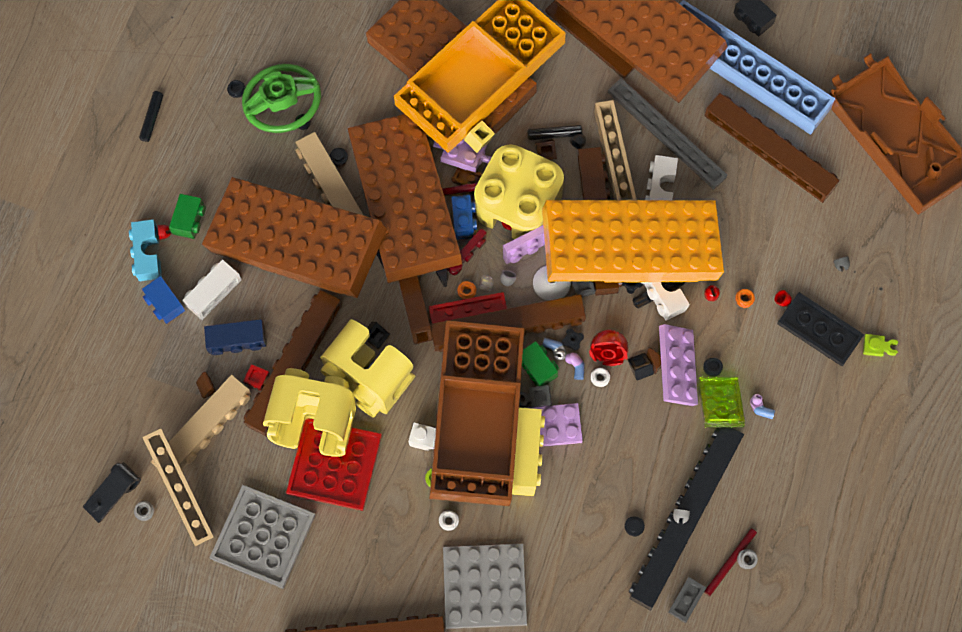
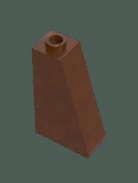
[399,276,433,345]

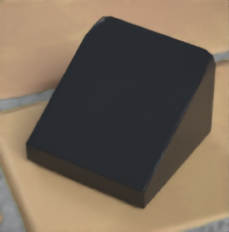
[435,268,448,287]
[366,322,390,349]
[627,353,654,380]

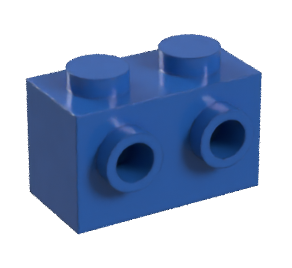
[452,195,477,240]
[142,276,185,324]

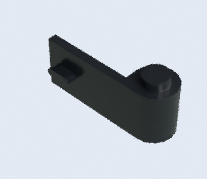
[83,462,141,523]

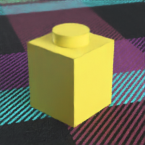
[464,121,495,153]

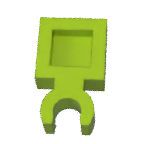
[863,334,898,357]

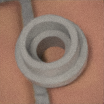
[134,501,154,521]
[737,549,758,569]

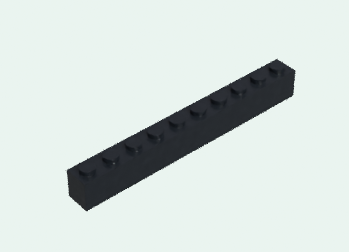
[629,423,744,611]

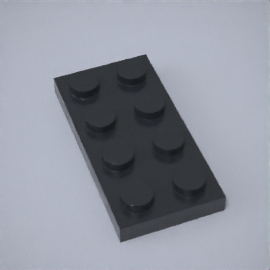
[777,292,864,367]

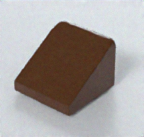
[535,139,557,160]
[646,348,661,375]
[196,372,216,399]

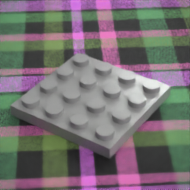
[209,485,316,589]
[443,544,527,629]

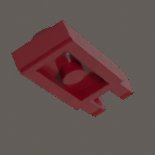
[448,229,487,276]

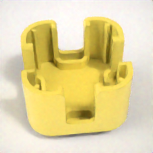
[474,144,564,239]
[320,319,415,418]
[263,368,356,456]

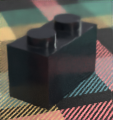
[733,0,777,37]

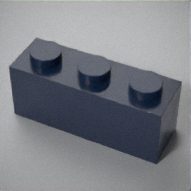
[204,319,266,355]

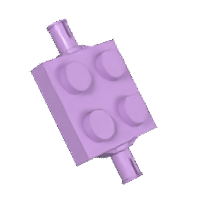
[433,137,492,173]

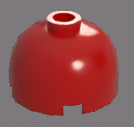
[589,330,629,366]

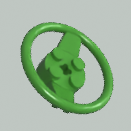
[242,64,321,133]

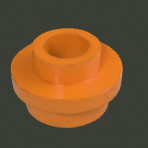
[457,281,476,299]
[735,289,755,308]

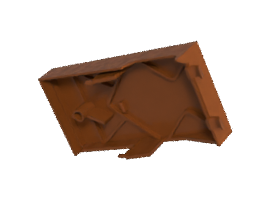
[829,53,962,215]

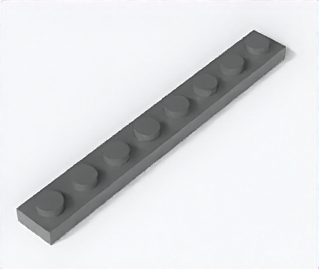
[608,78,727,190]

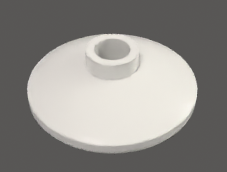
[533,266,571,301]

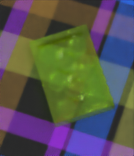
[698,377,745,427]

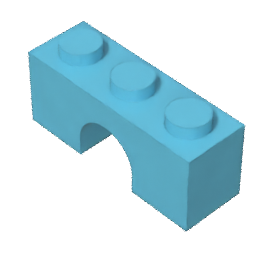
[129,219,162,281]

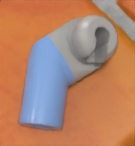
[542,338,566,360]

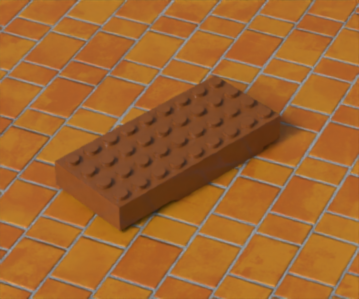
[366,0,537,134]
[554,0,728,103]
[347,114,462,283]
[202,177,387,298]
[429,320,524,506]

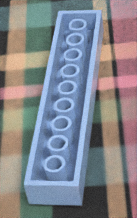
[680,0,835,135]

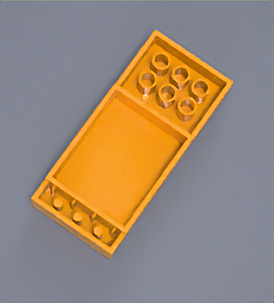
[394,0,566,153]
[542,200,724,282]

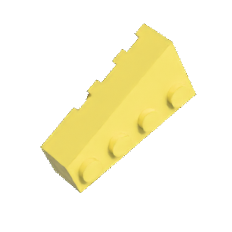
[512,408,545,496]

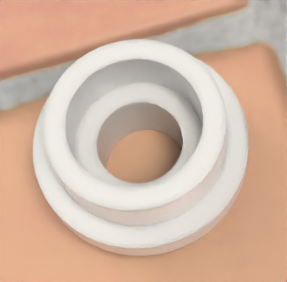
[591,368,610,387]
[439,510,459,531]

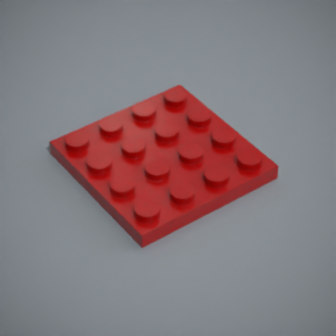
[286,418,382,511]

